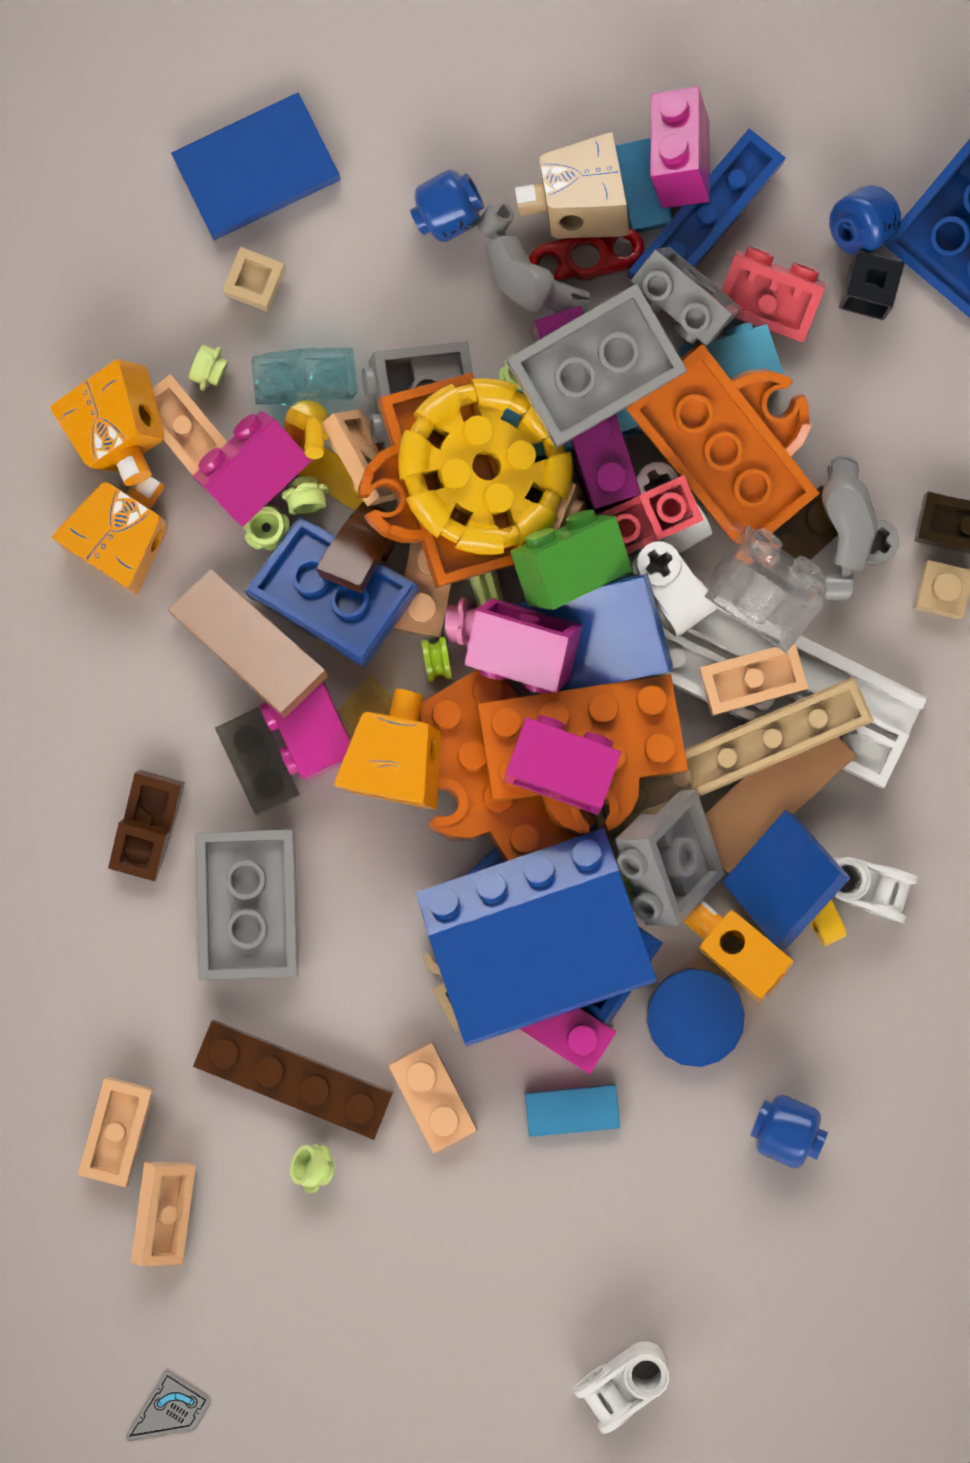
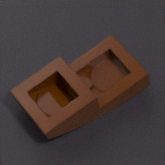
[316,501,397,594]
[108,770,185,881]

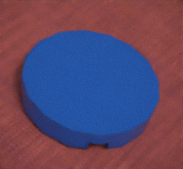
[646,968,745,1067]

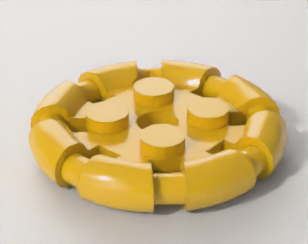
[398,378,573,555]

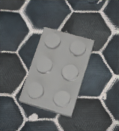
[506,283,687,448]
[195,829,299,980]

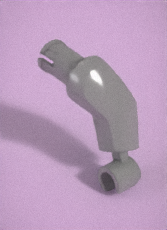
[478,204,590,314]
[822,455,878,601]

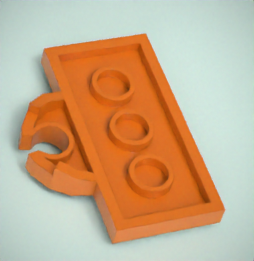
[625,342,820,556]
[358,372,518,588]
[416,669,597,862]
[478,674,688,836]

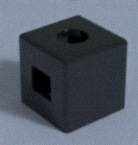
[839,250,905,320]

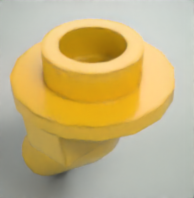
[284,400,329,459]

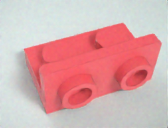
[722,246,825,343]

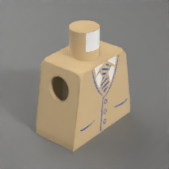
[515,132,629,239]

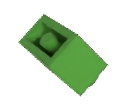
[510,510,633,610]

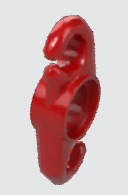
[529,228,645,282]

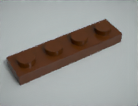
[193,1020,393,1140]

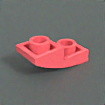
[598,475,704,554]

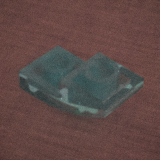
[251,348,358,406]

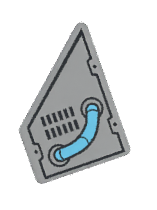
[126,1373,210,1440]

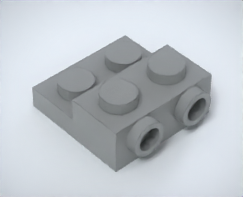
[630,247,743,345]
[362,341,473,450]
[615,789,725,926]

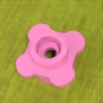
[445,597,477,649]

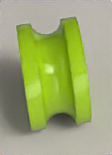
[421,637,452,683]

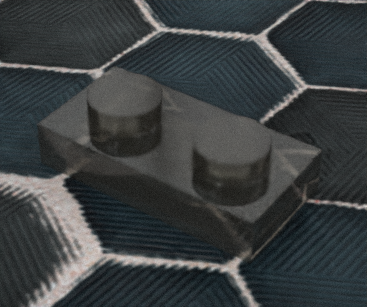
[215,707,301,816]

